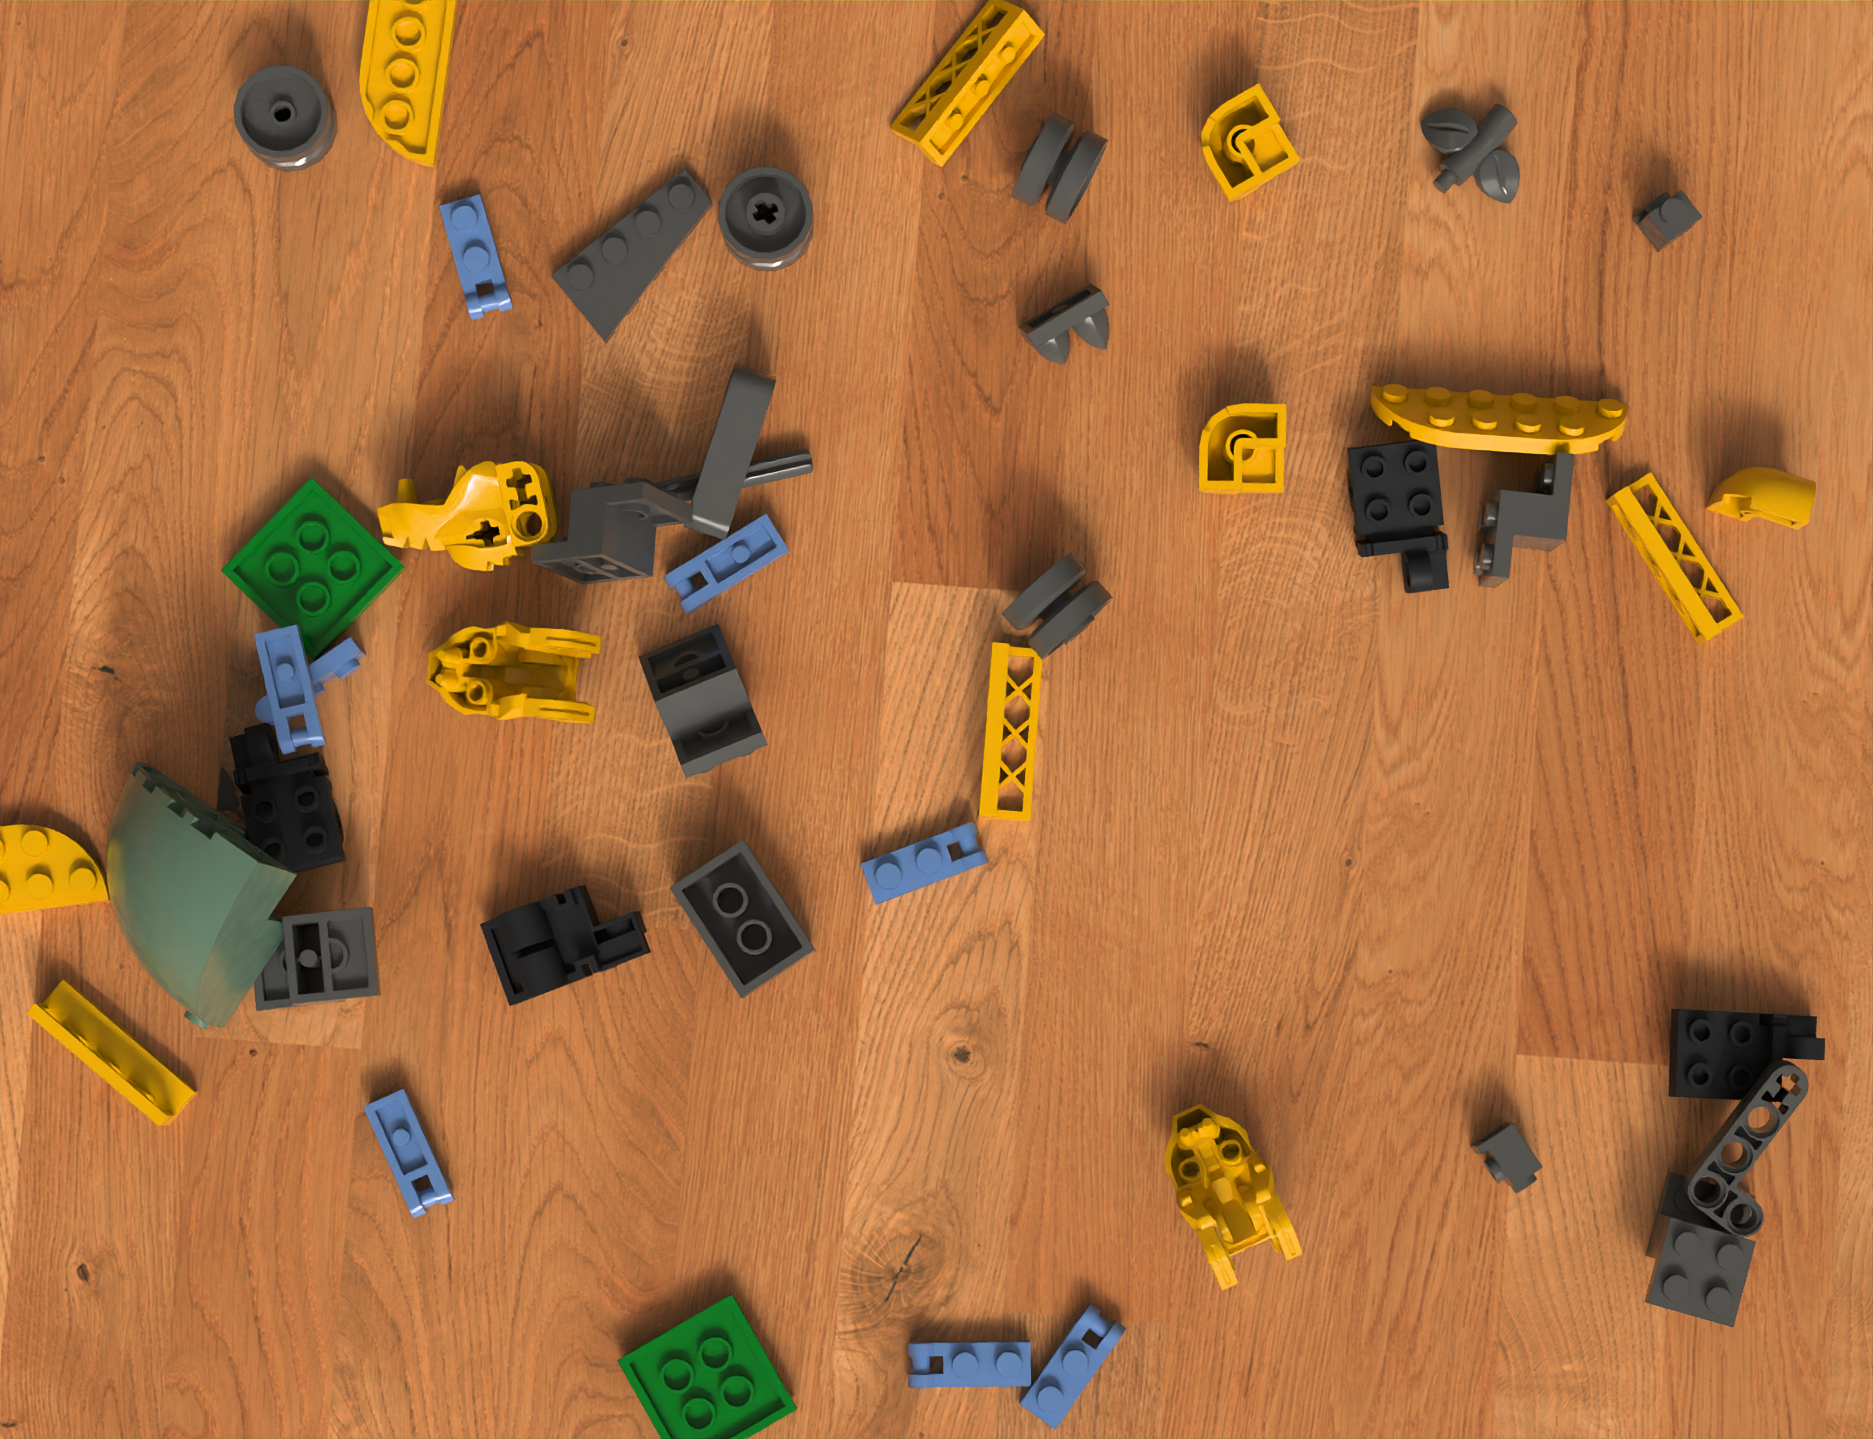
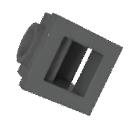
[1632,190,1702,252]
[1471,1122,1543,1193]

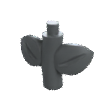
[1421,104,1520,203]

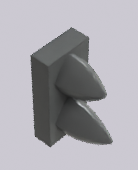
[1018,284,1109,364]

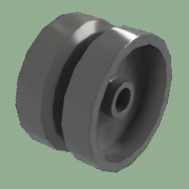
[234,65,337,172]
[1012,112,1109,224]
[718,167,814,271]
[1002,552,1113,660]

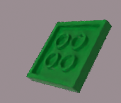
[221,477,406,661]
[617,1293,798,1439]

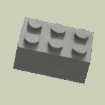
[669,840,816,998]

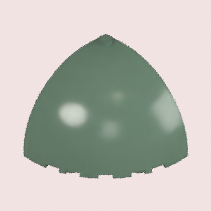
[106,762,297,1029]

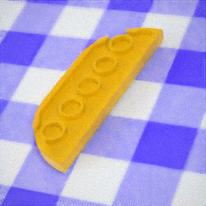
[359,0,459,168]
[1370,384,1628,455]
[0,824,111,915]

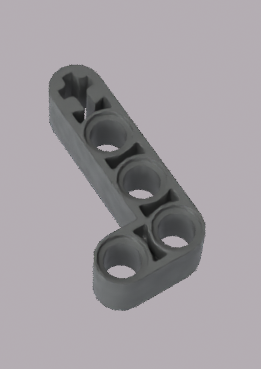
[683,363,776,540]
[1683,1060,1809,1237]

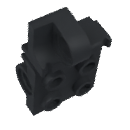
[1347,440,1449,593]
[229,723,346,873]
[480,885,651,1006]
[1668,1009,1825,1102]

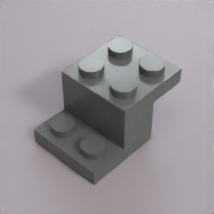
[1473,452,1575,588]
[531,478,693,585]
[638,624,767,778]
[254,907,381,1011]
[1644,1172,1756,1327]

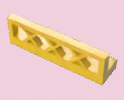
[889,0,1045,167]
[1606,472,1744,645]
[978,642,1042,822]
[26,980,198,1127]

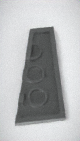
[551,169,713,344]

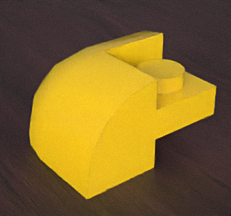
[1201,83,1300,203]
[1198,403,1286,495]
[1706,466,1816,530]

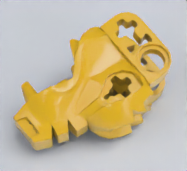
[377,461,560,571]
[426,621,602,724]
[1164,1104,1303,1291]

